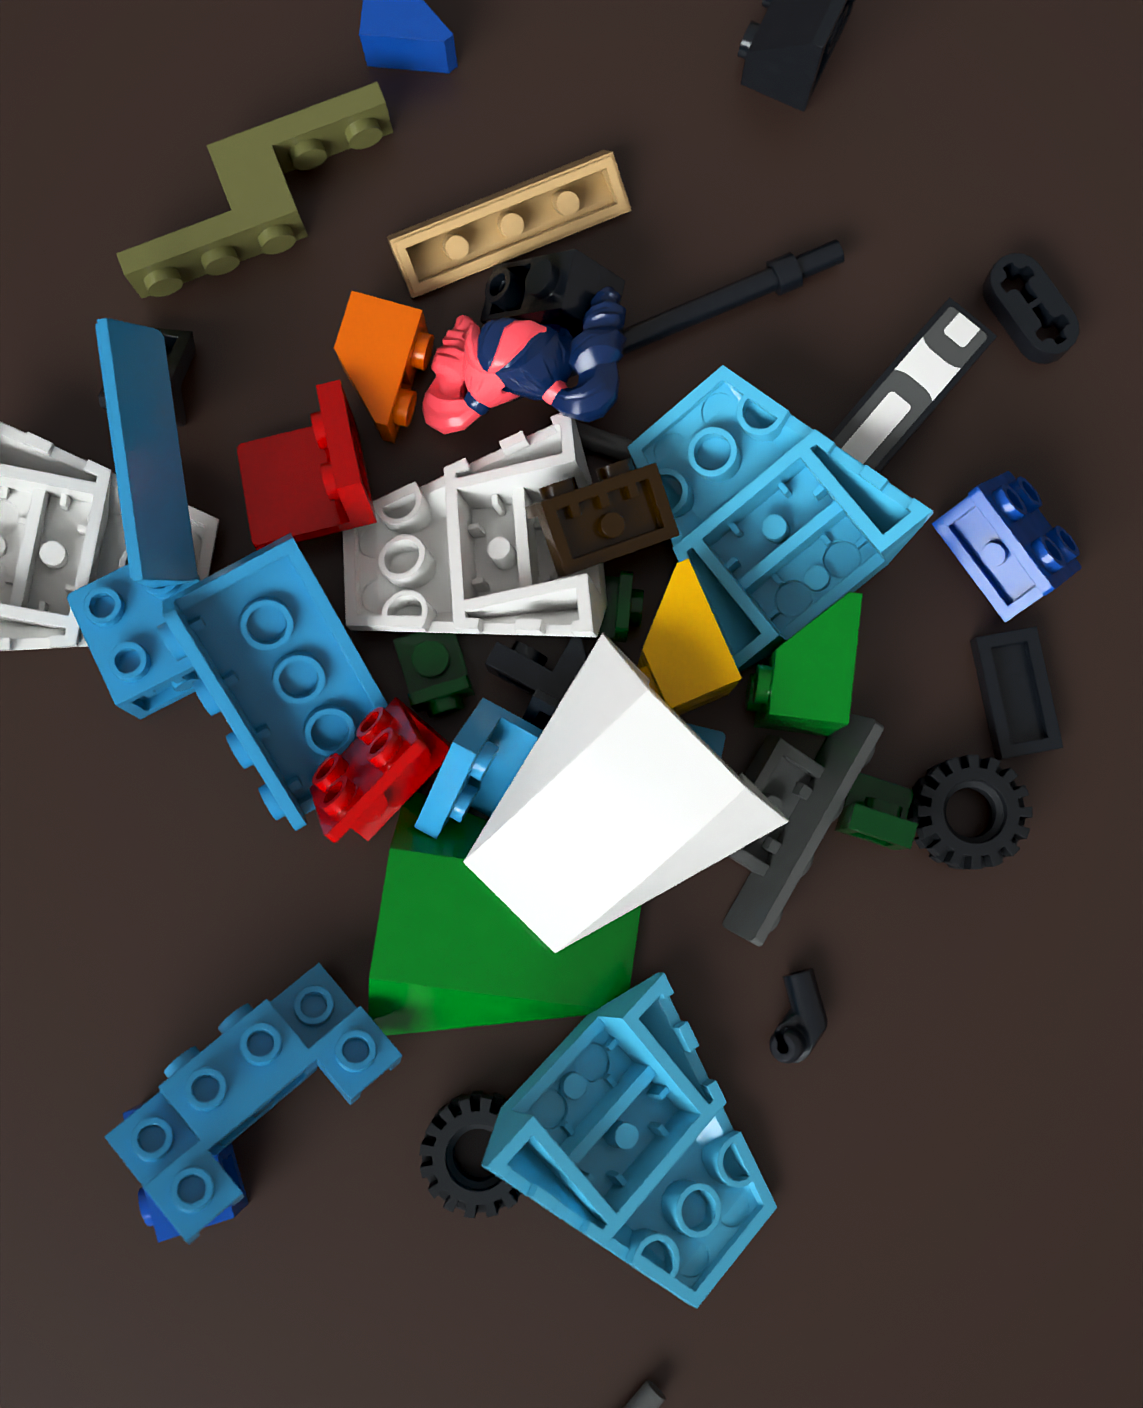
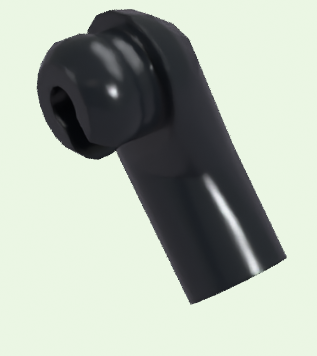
[769,968,828,1064]

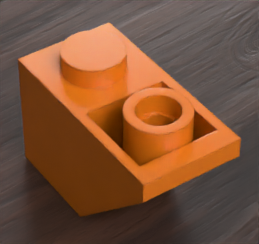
[334,291,434,443]

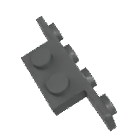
[722,713,884,947]

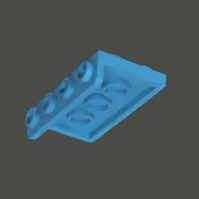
[157,532,388,831]

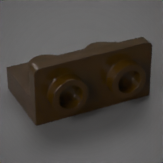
[525,458,680,577]

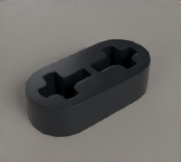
[983,253,1079,364]

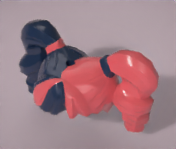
[422,286,627,435]

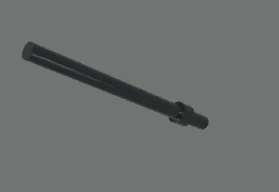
[513,239,845,401]

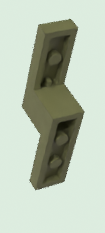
[116,82,393,299]

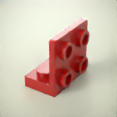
[237,379,377,550]
[310,697,451,843]

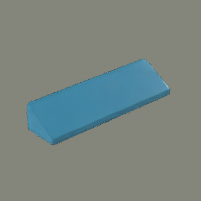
[95,318,198,588]

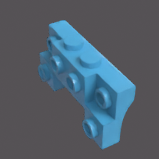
[104,963,402,1245]

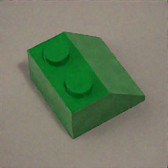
[745,592,863,736]

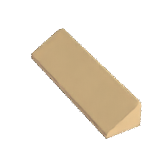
[387,150,632,298]

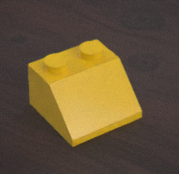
[637,558,742,716]

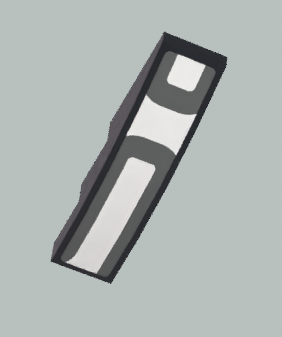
[828,297,997,474]

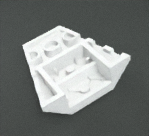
[343,413,608,637]
[0,421,219,651]
[463,633,789,953]

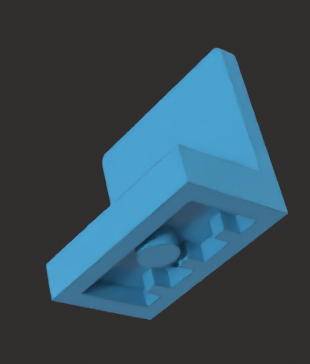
[67,564,201,719]
[414,698,543,839]

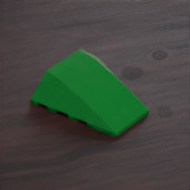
[368,791,641,1036]

